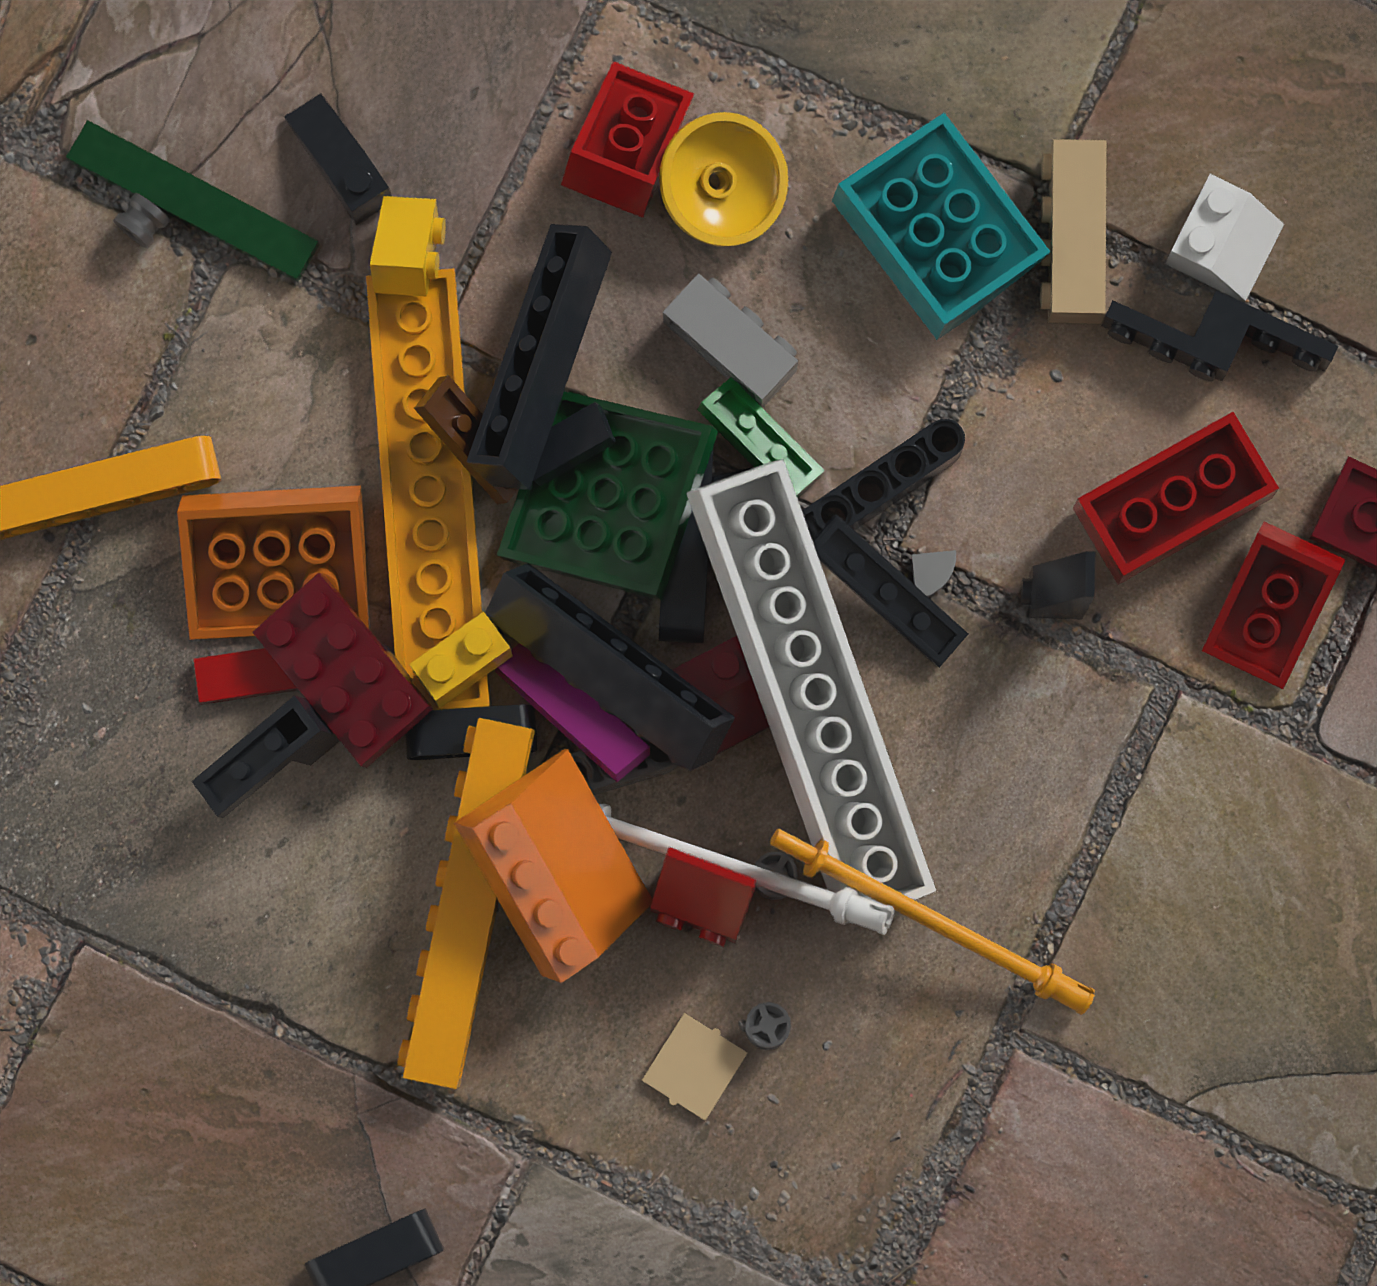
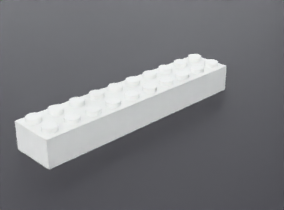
[687,459,936,924]

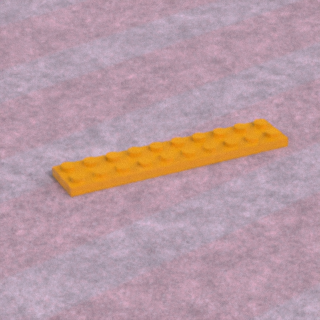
[366,268,490,710]

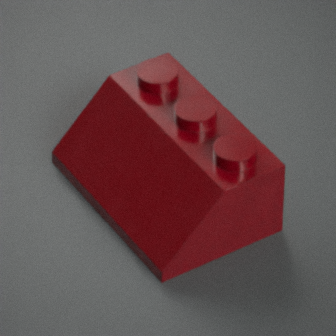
[672,635,770,755]

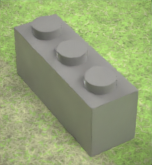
[663,273,798,408]

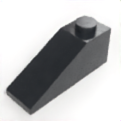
[284,93,391,225]
[1020,551,1096,620]

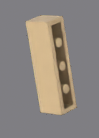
[1040,139,1106,324]

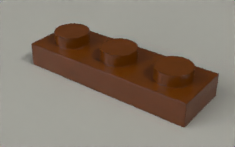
[414,375,518,505]

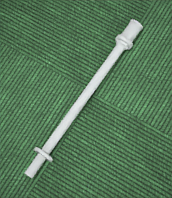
[599,804,894,935]

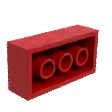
[1073,412,1279,585]

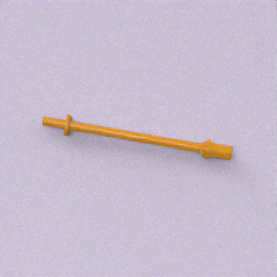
[770,828,1095,1015]

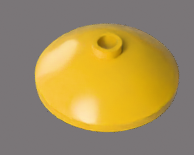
[659,112,788,246]

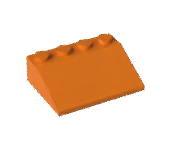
[177,485,369,640]
[454,749,653,983]

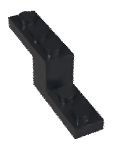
[1101,290,1339,382]
[191,644,413,818]

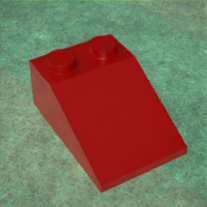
[561,61,695,218]
[1202,521,1346,689]
[650,847,756,947]

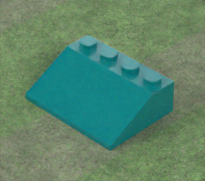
[832,112,1051,340]

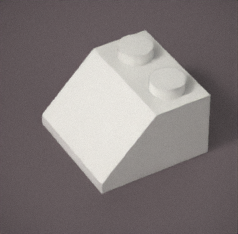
[1165,174,1284,303]

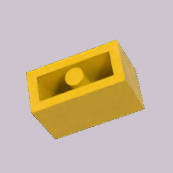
[370,196,446,296]
[410,611,513,708]

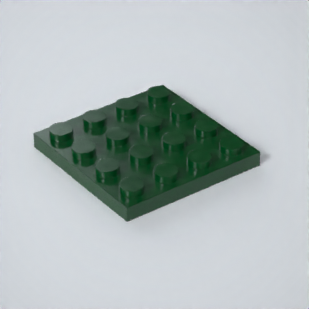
[497,391,718,600]

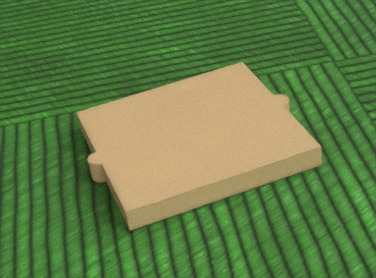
[642,1013,748,1121]

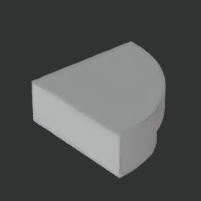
[911,550,956,597]

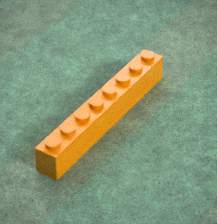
[397,718,535,1089]

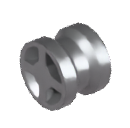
[113,193,170,248]
[754,852,798,900]
[745,1002,791,1050]

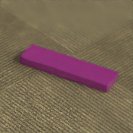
[495,643,650,782]

